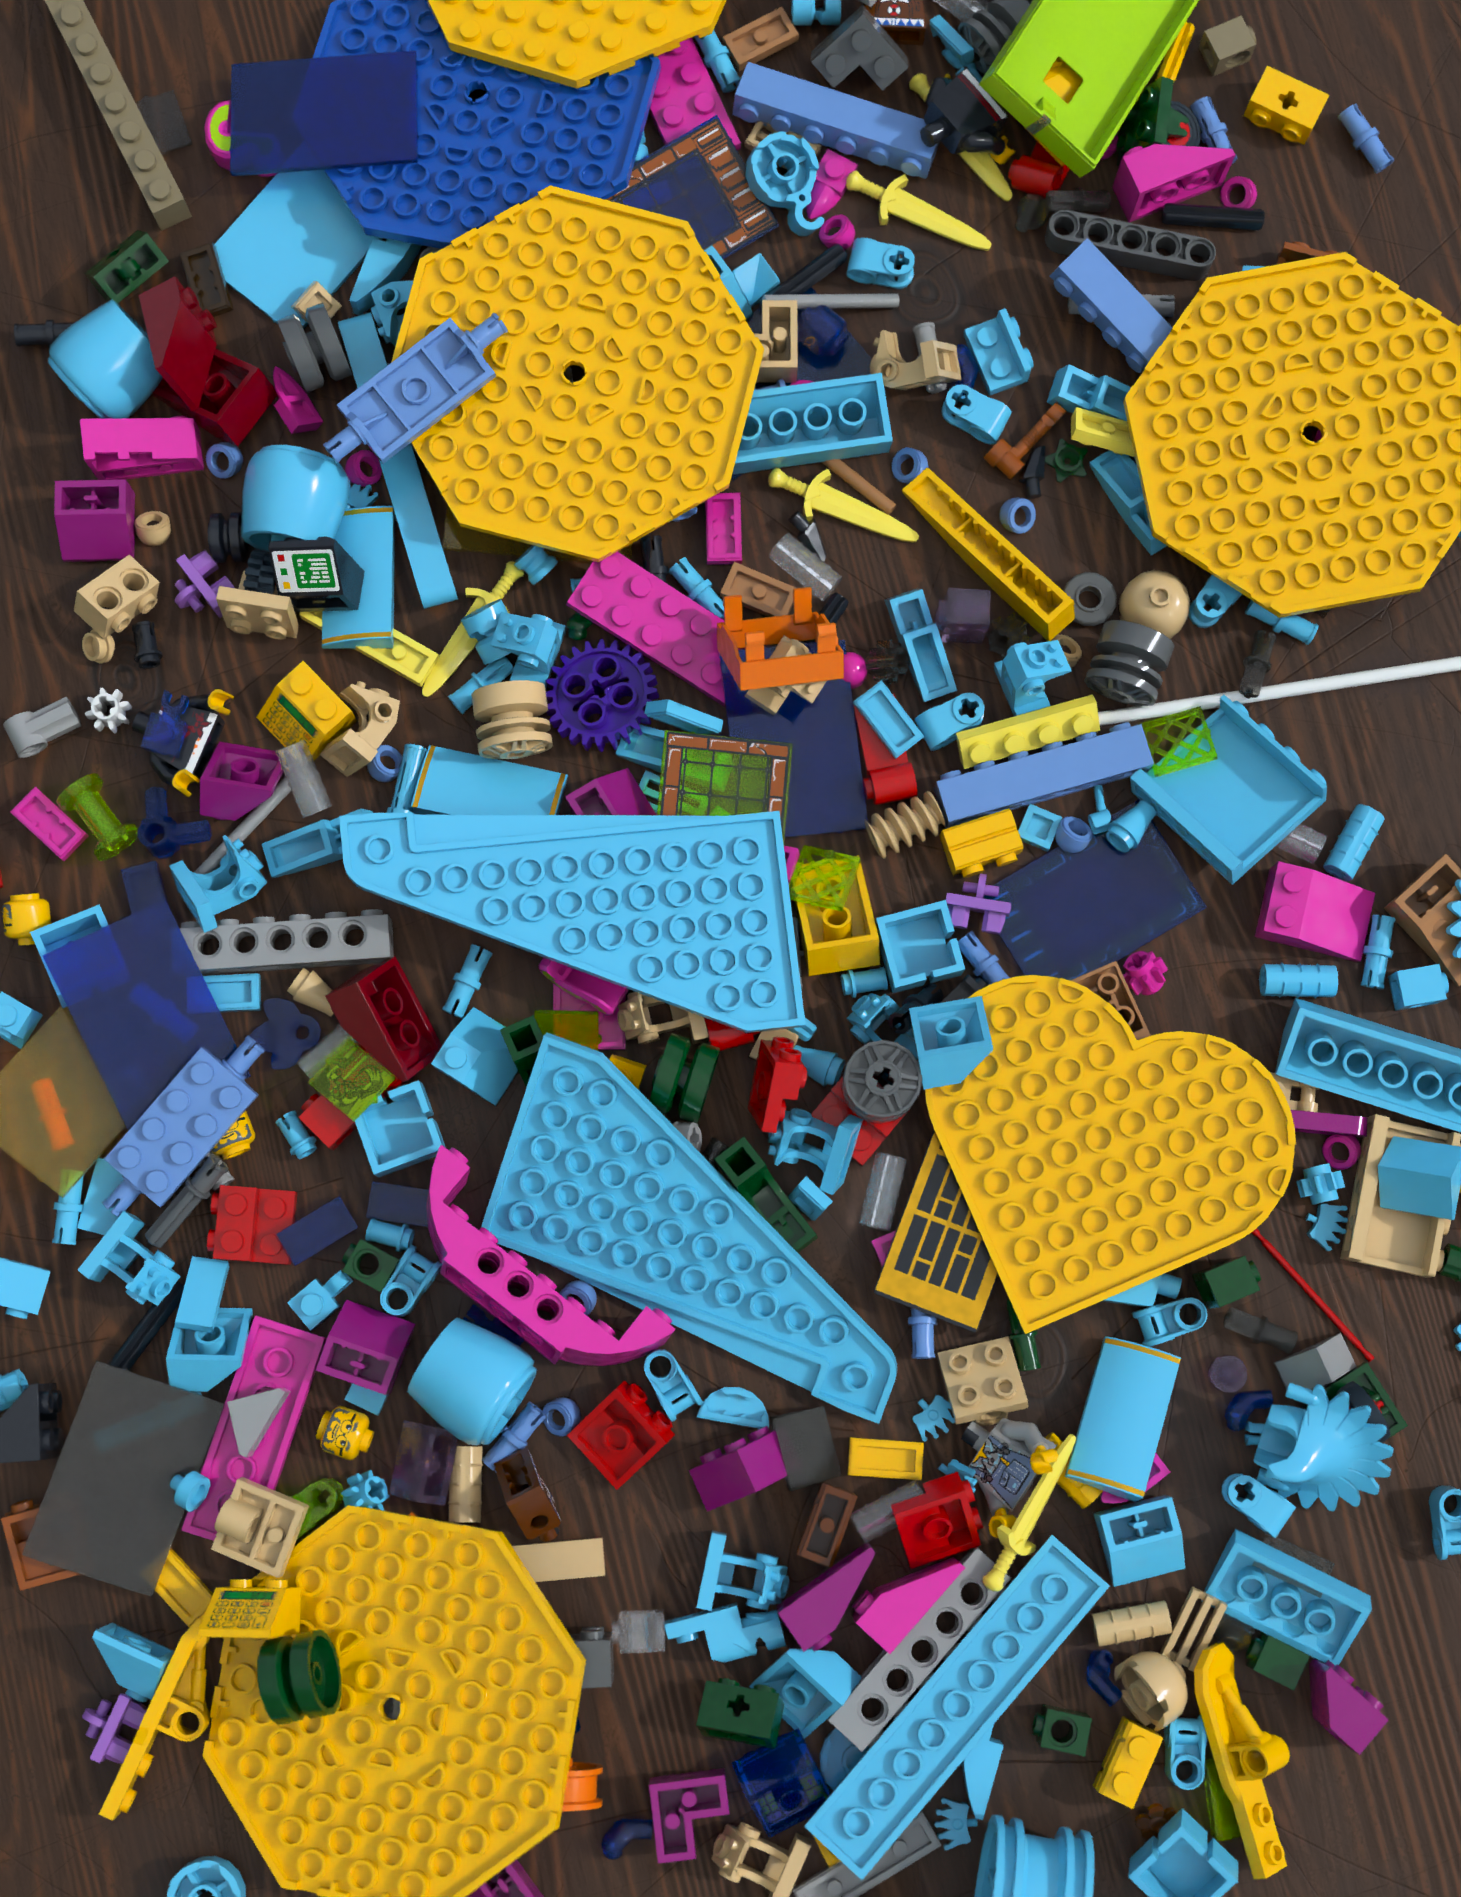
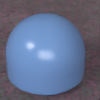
[206,442,243,479]
[892,447,928,484]
[999,498,1036,534]
[367,745,403,782]
[1055,816,1093,853]
[559,1280,597,1316]
[543,1397,581,1437]

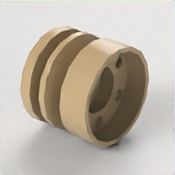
[471,680,553,759]

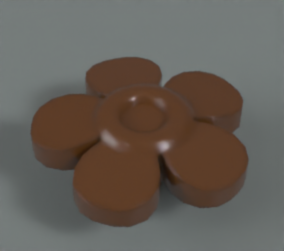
[1135,1803,1177,1839]

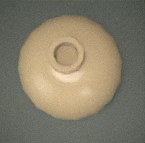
[1119,570,1190,639]
[1114,1651,1188,1732]

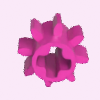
[1123,951,1168,995]

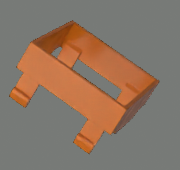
[717,587,844,691]

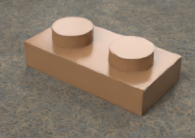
[723,7,799,71]
[720,562,796,617]

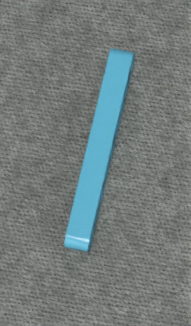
[338,312,458,609]

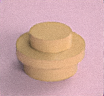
[82,629,115,663]

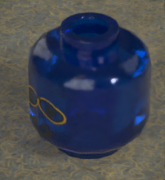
[797,304,849,357]

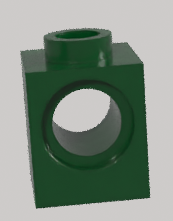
[342,1239,400,1293]
[1245,1632,1310,1690]
[1032,1704,1092,1757]

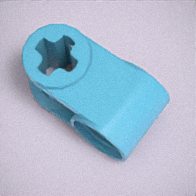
[846,238,915,289]
[941,384,1012,445]
[1189,575,1242,628]
[914,692,985,751]
[380,1245,442,1317]
[1132,1298,1207,1347]
[644,1349,703,1422]
[1221,1474,1296,1538]
[1429,1485,1461,1560]
[1164,1715,1207,1790]

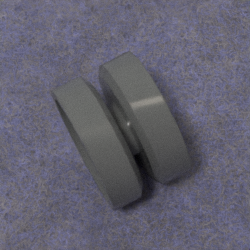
[277,303,352,393]

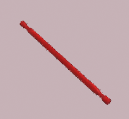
[1251,1228,1374,1362]

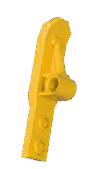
[99,1613,211,1821]
[1194,1643,1290,1879]

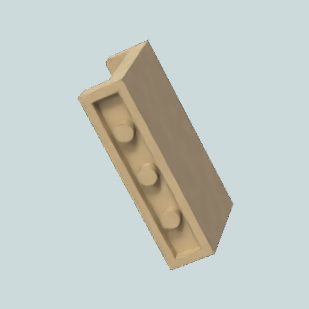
[1340,1114,1461,1278]

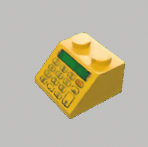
[256,661,357,769]
[198,1579,301,1638]

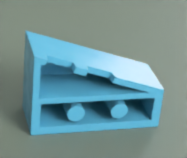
[0,1258,50,1319]

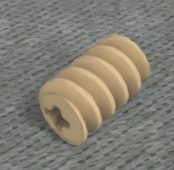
[864,791,945,859]

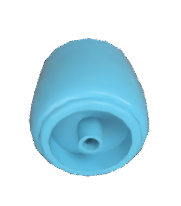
[48,299,163,419]
[241,445,350,551]
[407,1317,537,1446]

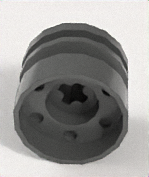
[958,0,1030,78]
[1084,620,1175,706]
[842,1040,922,1124]

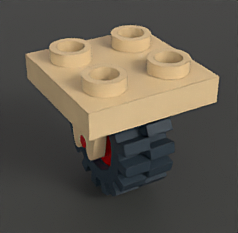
[216,549,299,640]

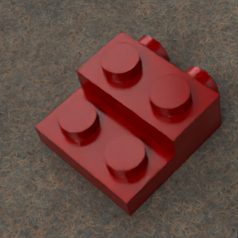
[747,1037,807,1133]
[811,1075,910,1166]
[207,1185,298,1265]
[567,1381,675,1490]
[890,1472,983,1569]

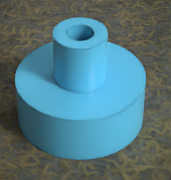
[170,1471,210,1512]

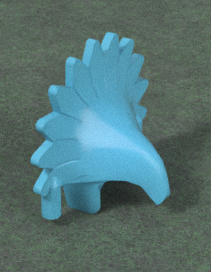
[1253,1382,1394,1511]

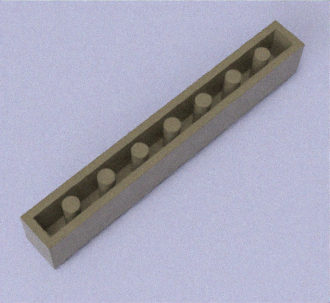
[44,0,192,231]

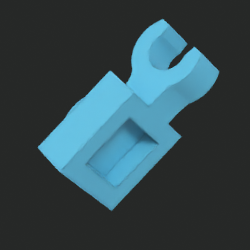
[287,1270,353,1331]

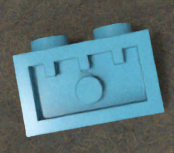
[963,308,1034,396]

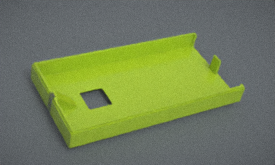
[978,0,1199,178]

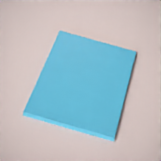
[214,142,382,329]

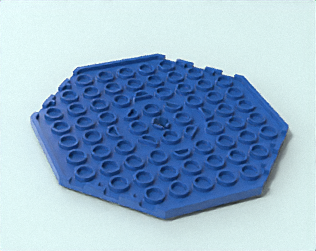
[293,0,661,249]

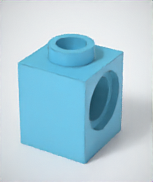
[1388,964,1449,1011]

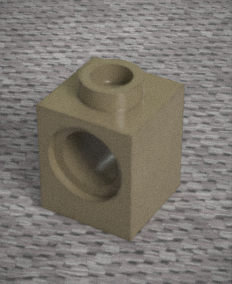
[1198,15,1256,76]

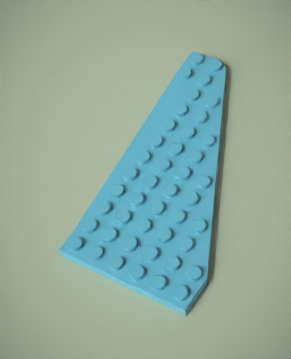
[339,811,806,1033]
[481,1033,897,1424]

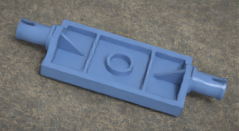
[323,312,508,464]
[102,1035,265,1217]

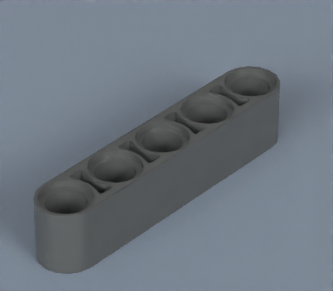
[1045,210,1216,281]

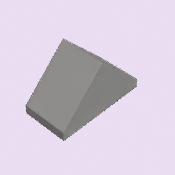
[1274,1333,1357,1390]
[227,1388,291,1458]

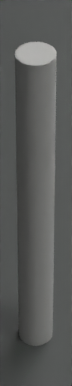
[762,294,899,309]
[194,774,298,874]

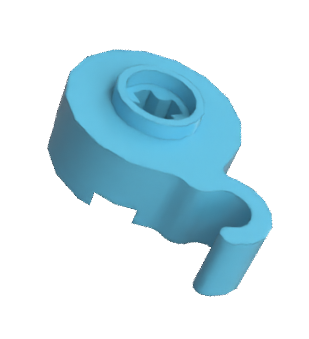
[745,131,824,236]
[167,1856,246,1897]

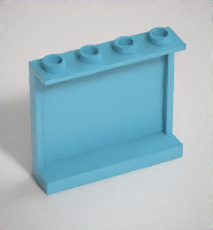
[1130,695,1327,885]

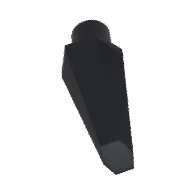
[1019,446,1046,499]
[788,511,827,565]

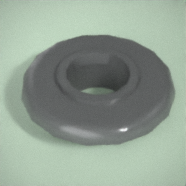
[1063,572,1117,626]

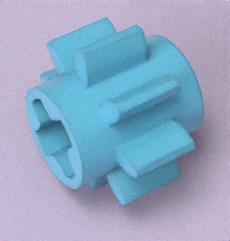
[1296,1163,1345,1205]
[341,1470,390,1510]

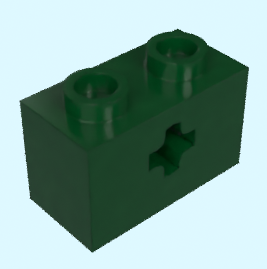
[84,230,169,303]
[1191,1256,1261,1309]
[696,1678,784,1749]

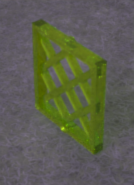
[1141,706,1218,777]
[789,845,860,911]

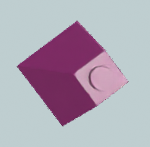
[200,741,289,821]

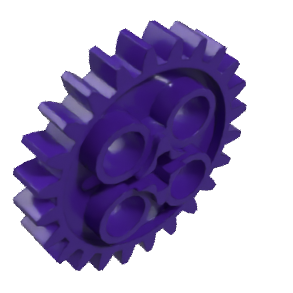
[545,639,659,752]

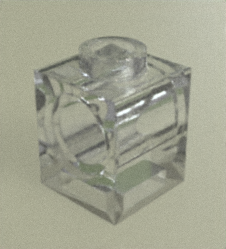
[612,1609,666,1653]

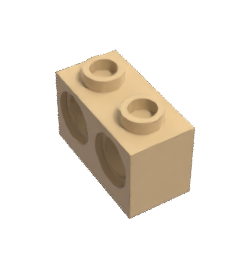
[74,554,160,639]

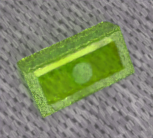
[1204,1759,1241,1841]

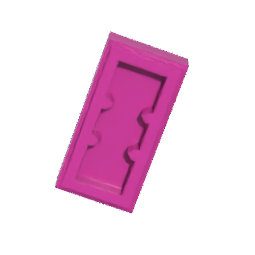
[705,493,742,565]
[10,787,89,862]

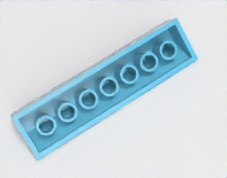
[732,373,893,475]
[1275,998,1461,1132]

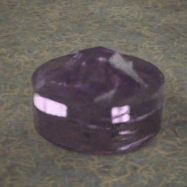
[1208,1355,1248,1393]

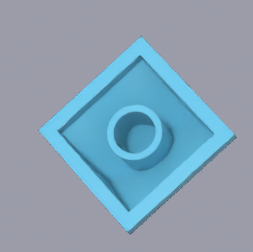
[1378,1136,1461,1220]

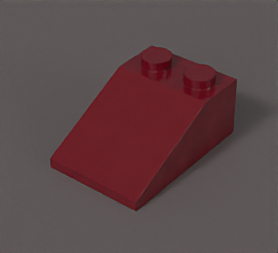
[139,277,217,411]
[152,349,277,447]
[325,956,442,1082]

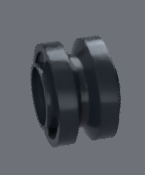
[208,512,249,563]

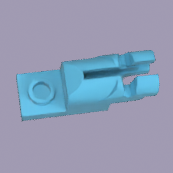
[664,1602,786,1662]

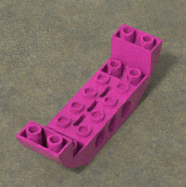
[426,1145,675,1366]

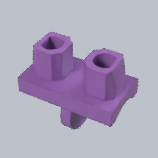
[175,550,235,618]
[946,873,1011,935]
[82,1693,148,1764]

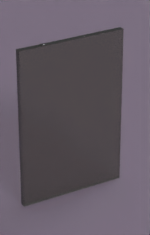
[22,1360,224,1597]

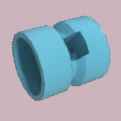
[791,0,841,26]
[461,599,510,665]

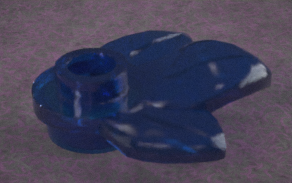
[249,998,321,1070]

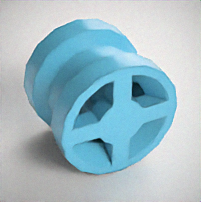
[513,545,558,585]

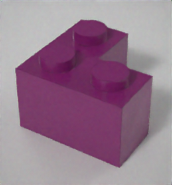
[689,1426,802,1512]
[649,1768,729,1864]

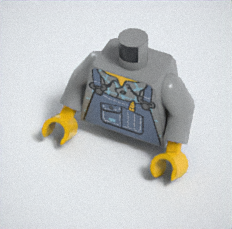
[961,1418,1058,1538]

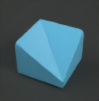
[732,253,780,308]

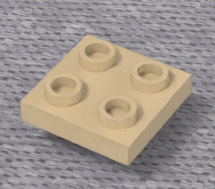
[937,1336,1028,1426]
[211,1477,309,1578]

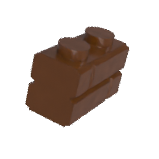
[795,1481,858,1568]

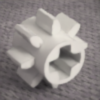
[85,687,132,734]

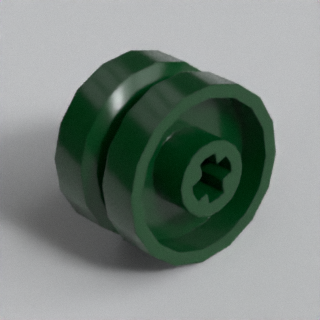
[650,1033,720,1123]
[257,1629,342,1725]

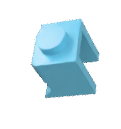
[0,991,43,1050]

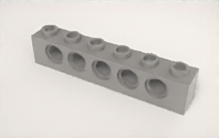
[171,909,394,977]
[827,1547,1011,1752]

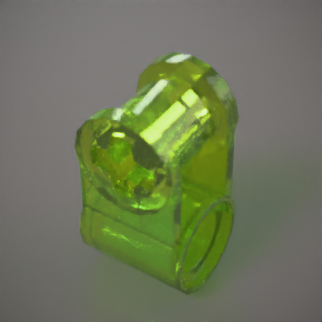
[291,1478,344,1539]

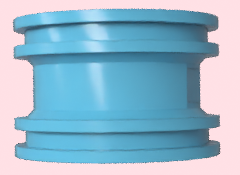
[974,1814,1094,1897]

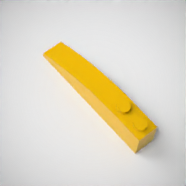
[902,467,1075,641]

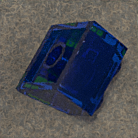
[732,1728,832,1838]

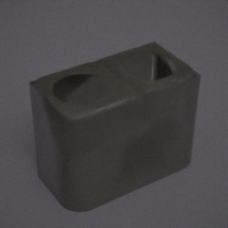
[770,1406,842,1492]

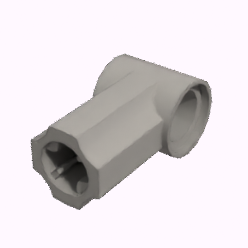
[3,697,82,758]

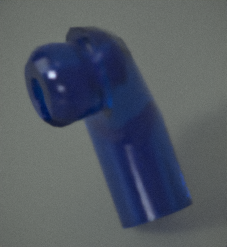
[956,344,978,396]
[1224,1389,1273,1431]
[1086,1649,1123,1707]
[601,1819,652,1860]

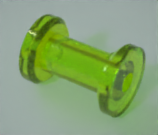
[56,773,140,861]

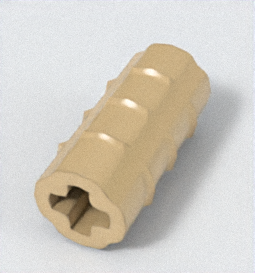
[448,1446,483,1522]
[1091,1601,1172,1647]

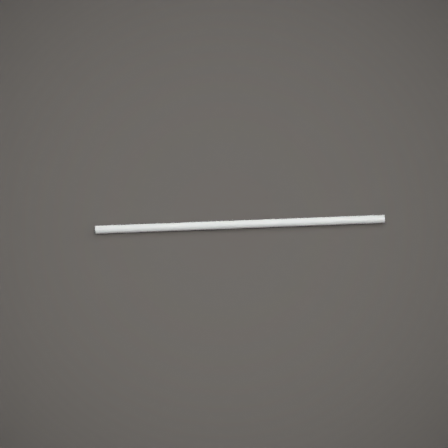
[1098,656,1461,726]

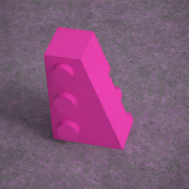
[80,416,204,480]

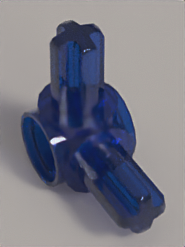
[137,786,212,859]

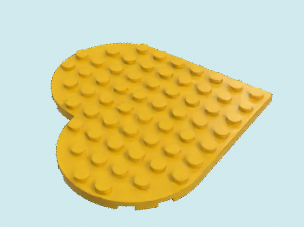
[925,975,1296,1334]

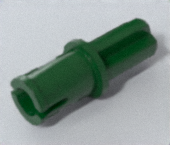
[1006,1299,1041,1371]

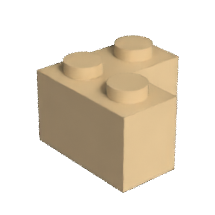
[754,300,798,383]

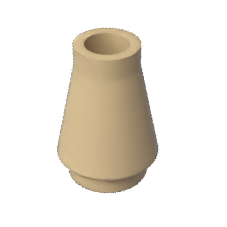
[287,968,334,1017]

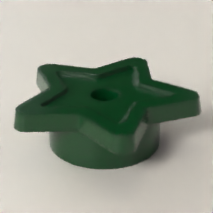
[1045,439,1088,483]

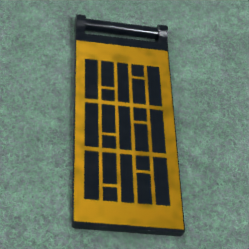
[874,1130,998,1332]

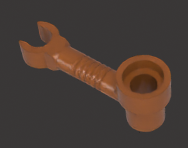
[983,402,1066,480]

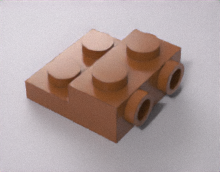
[1,1489,96,1591]

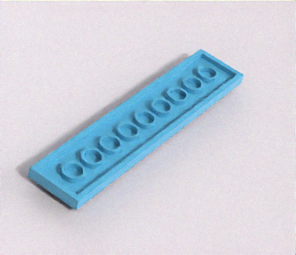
[804,1535,1110,1880]

